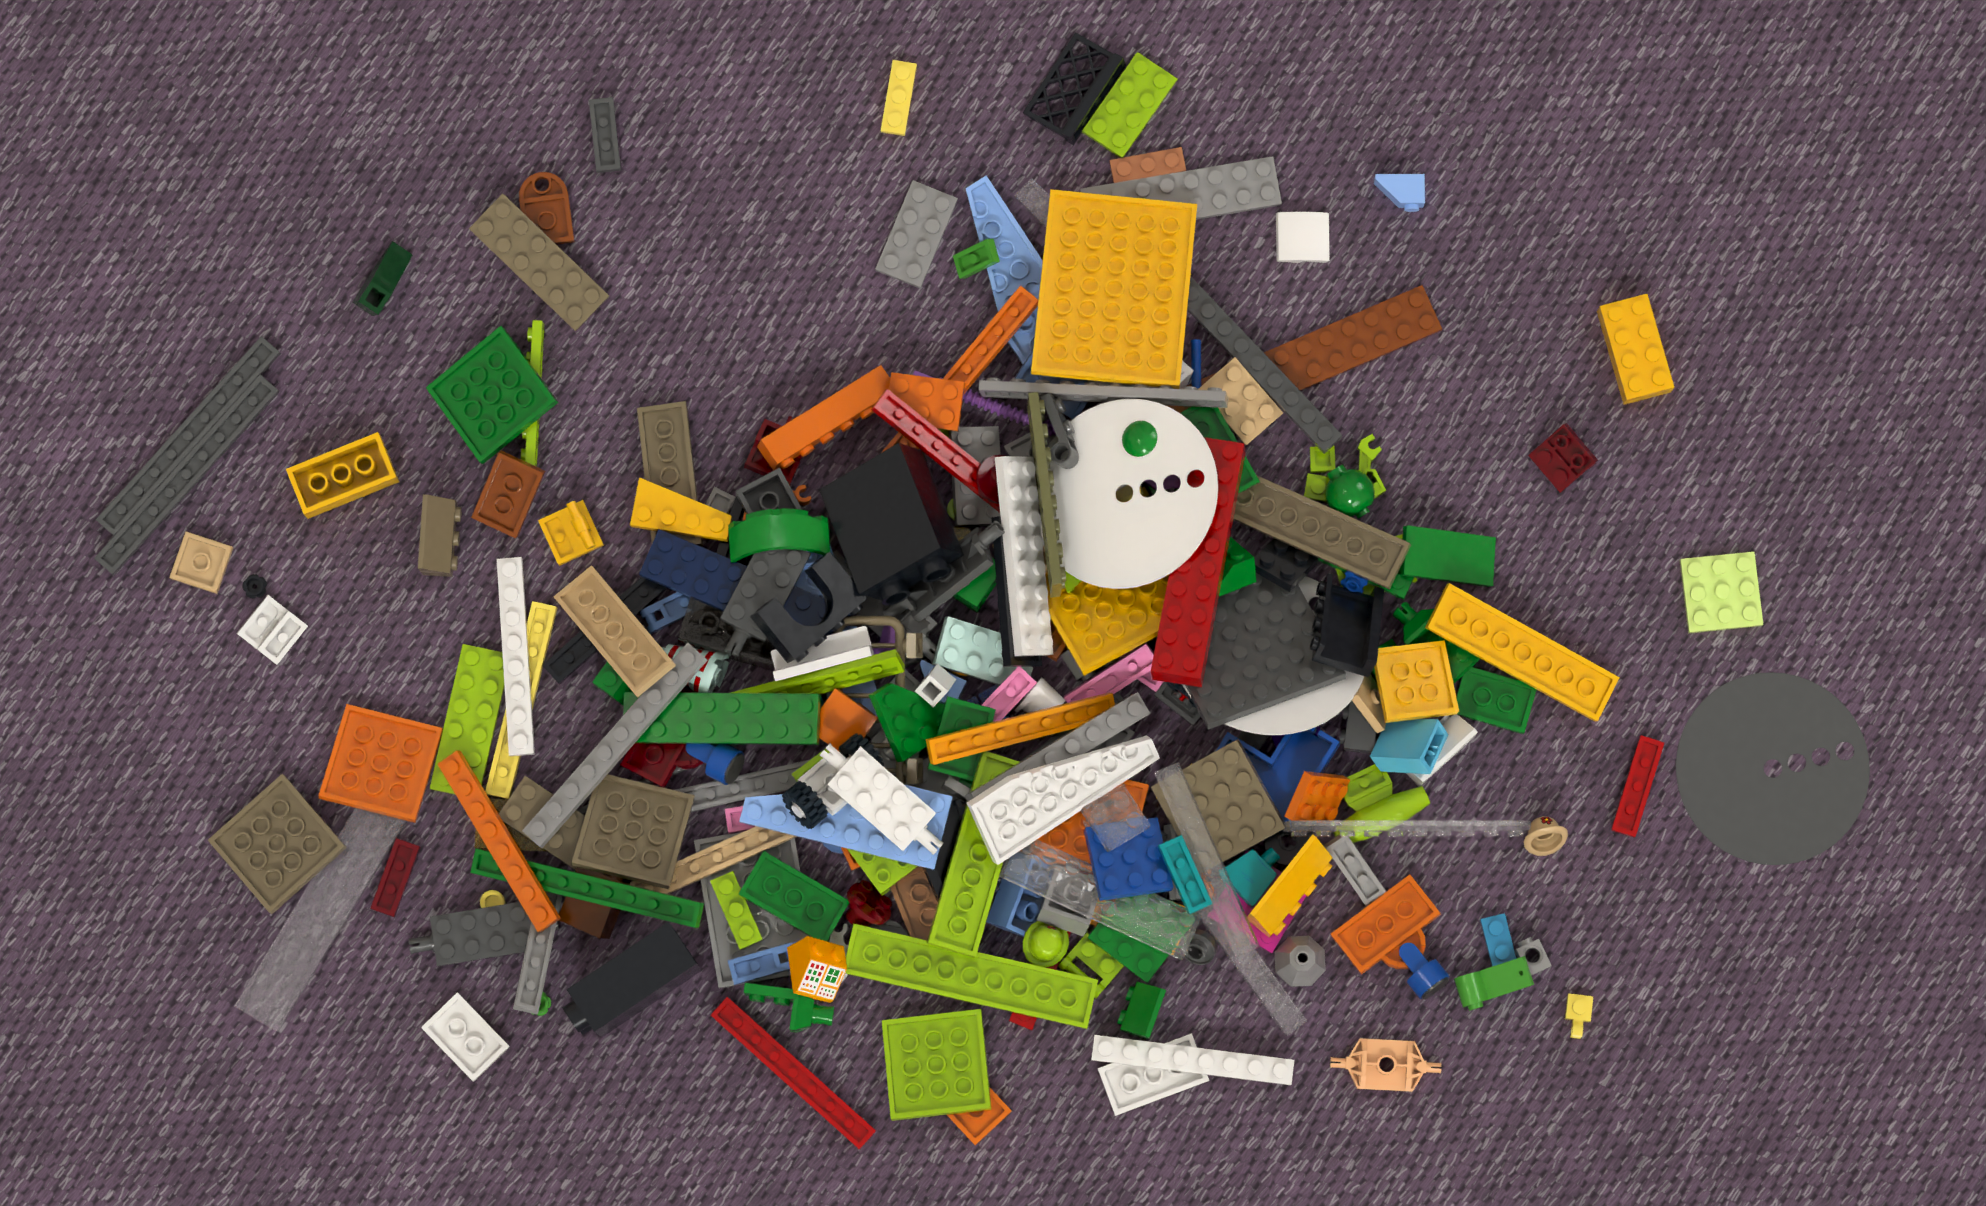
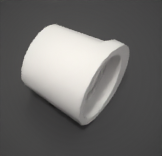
[1014,677,1066,736]

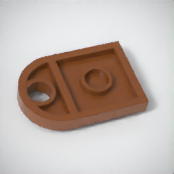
[519,172,575,245]

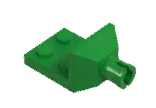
[1393,602,1480,684]
[744,983,834,1033]

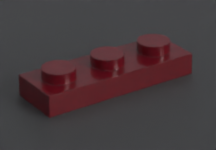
[370,838,420,917]

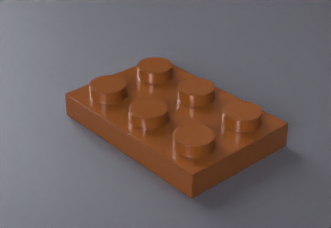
[471,450,546,538]

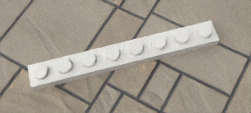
[497,557,535,757]
[1091,1035,1294,1085]

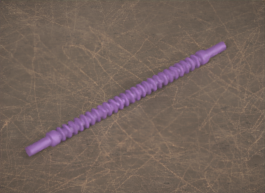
[913,370,1056,437]

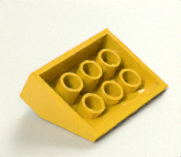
[1246,834,1333,938]

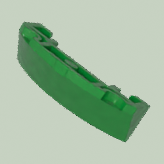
[728,508,830,562]

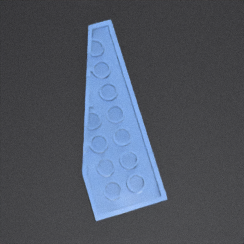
[966,176,1043,365]
[739,785,953,870]

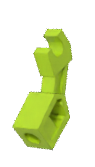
[1357,434,1386,499]

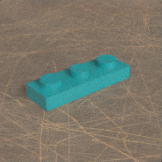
[1158,835,1213,915]

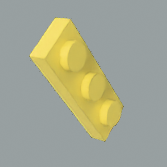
[881,60,917,136]

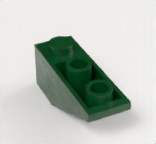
[352,241,413,316]

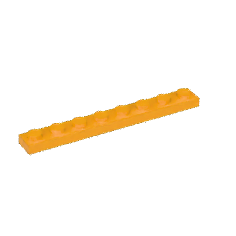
[926,692,1115,765]

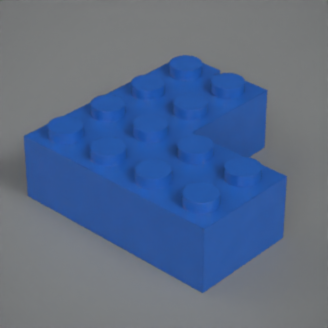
[1216,727,1340,830]

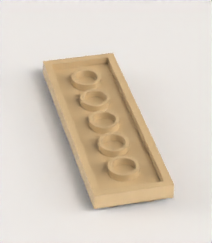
[554,565,676,698]

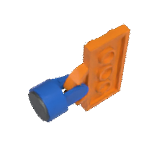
[1330,874,1450,1000]

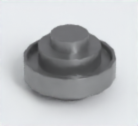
[1180,929,1217,965]

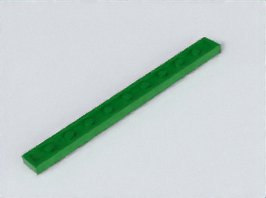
[470,848,704,928]

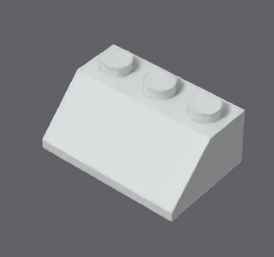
[1406,714,1478,787]

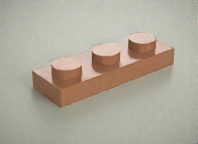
[1109,147,1186,183]

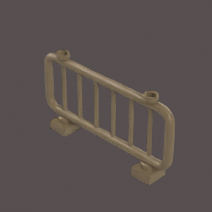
[833,616,923,785]

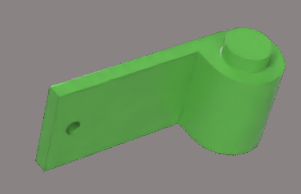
[1454,956,1534,1011]

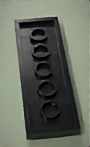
[991,516,1042,667]

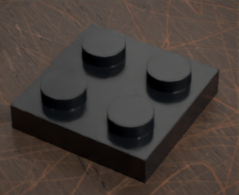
[1254,538,1318,592]

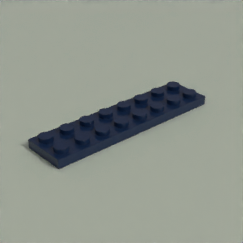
[639,529,832,636]

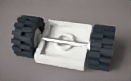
[782,734,884,829]

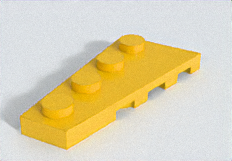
[630,477,733,542]

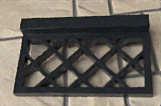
[1023,32,1126,146]

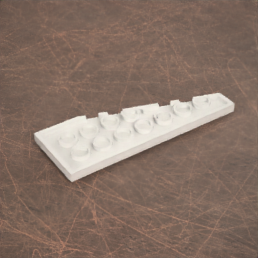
[967,735,1160,865]

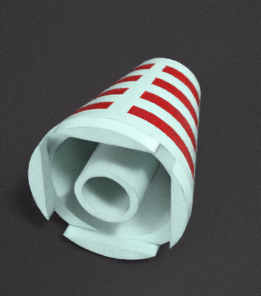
[662,644,729,693]

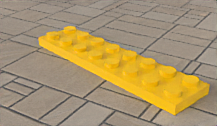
[1425,583,1620,722]

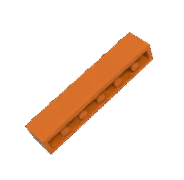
[757,365,890,471]

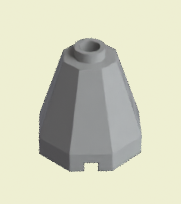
[1274,936,1326,987]

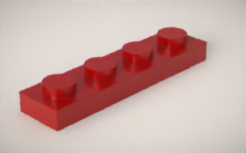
[1611,735,1664,838]

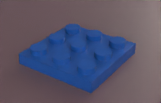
[1084,817,1174,901]

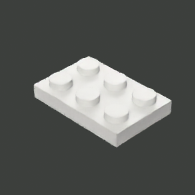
[421,992,510,1082]

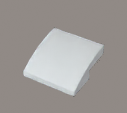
[1276,212,1330,263]
[237,595,308,665]

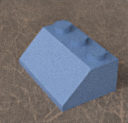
[986,853,1054,937]

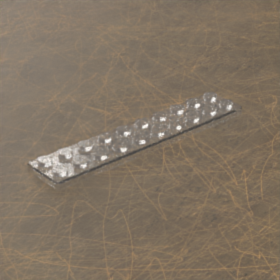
[235,808,407,1032]

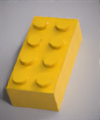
[1597,294,1674,405]
[286,432,399,519]

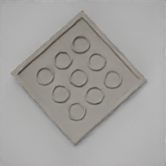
[1151,739,1287,874]
[208,774,347,914]
[572,774,695,889]

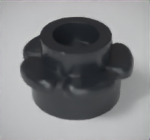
[242,574,267,599]

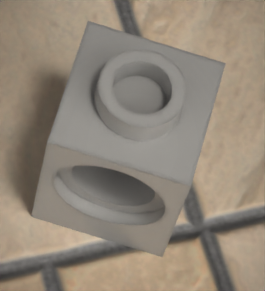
[1514,937,1552,976]

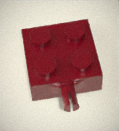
[744,416,803,486]

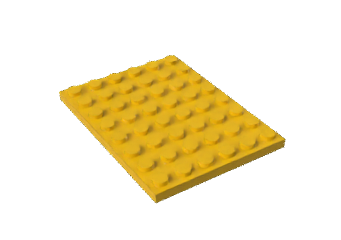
[1031,189,1197,389]

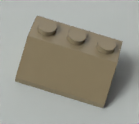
[418,494,462,577]

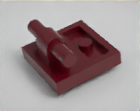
[1528,423,1598,493]

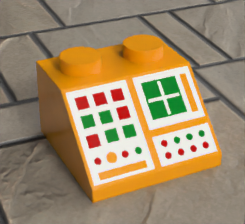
[787,936,847,1003]

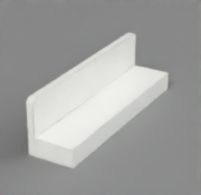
[771,626,874,681]

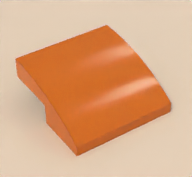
[819,688,878,751]

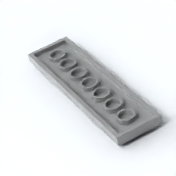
[1080,156,1282,220]

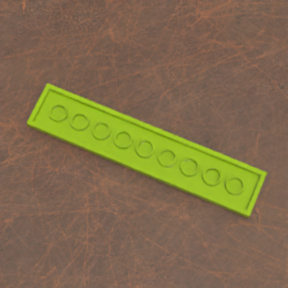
[845,924,1098,1029]

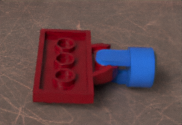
[620,687,745,788]

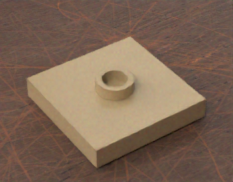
[169,532,233,594]
[1352,674,1386,733]

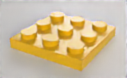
[1374,640,1459,723]

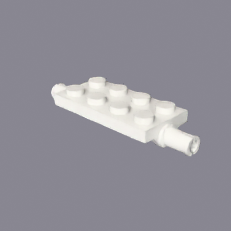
[820,743,943,855]

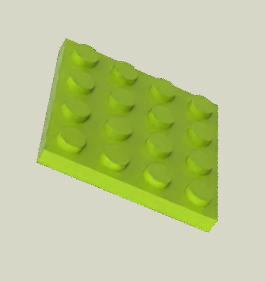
[882,1009,992,1121]

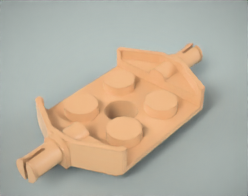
[1330,1038,1441,1092]

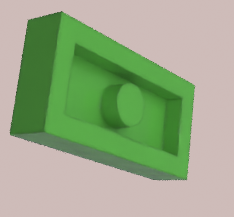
[953,239,1000,279]

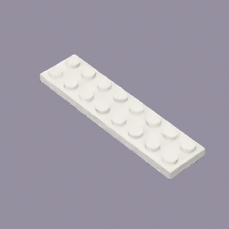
[995,456,1053,656]

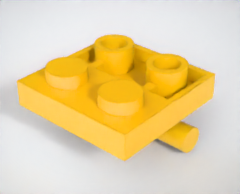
[538,500,604,566]

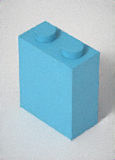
[1370,719,1449,774]

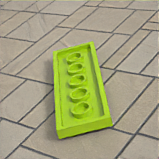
[430,644,505,795]

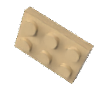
[1198,357,1283,446]

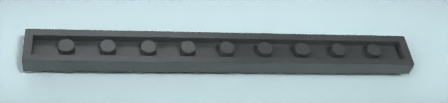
[1187,276,1342,454]
[96,336,281,536]
[94,375,279,575]

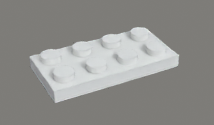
[1098,1033,1209,1116]

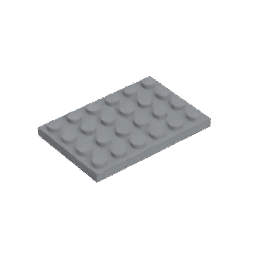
[694,832,808,988]

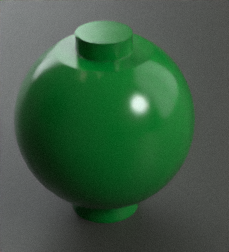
[1122,421,1158,457]
[1325,464,1375,519]

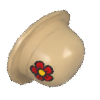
[1524,816,1568,856]

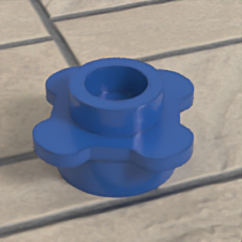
[1341,571,1368,593]

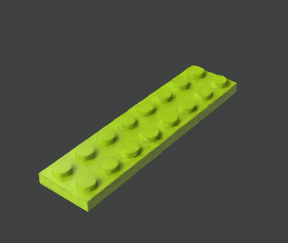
[927,751,1019,958]

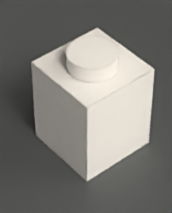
[915,663,956,707]

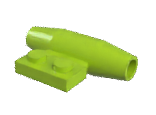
[1332,764,1430,843]

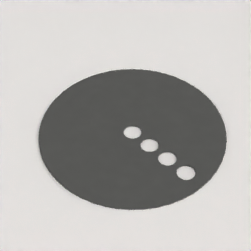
[1676,672,1870,865]

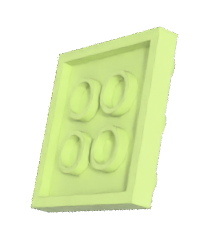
[1680,552,1763,633]

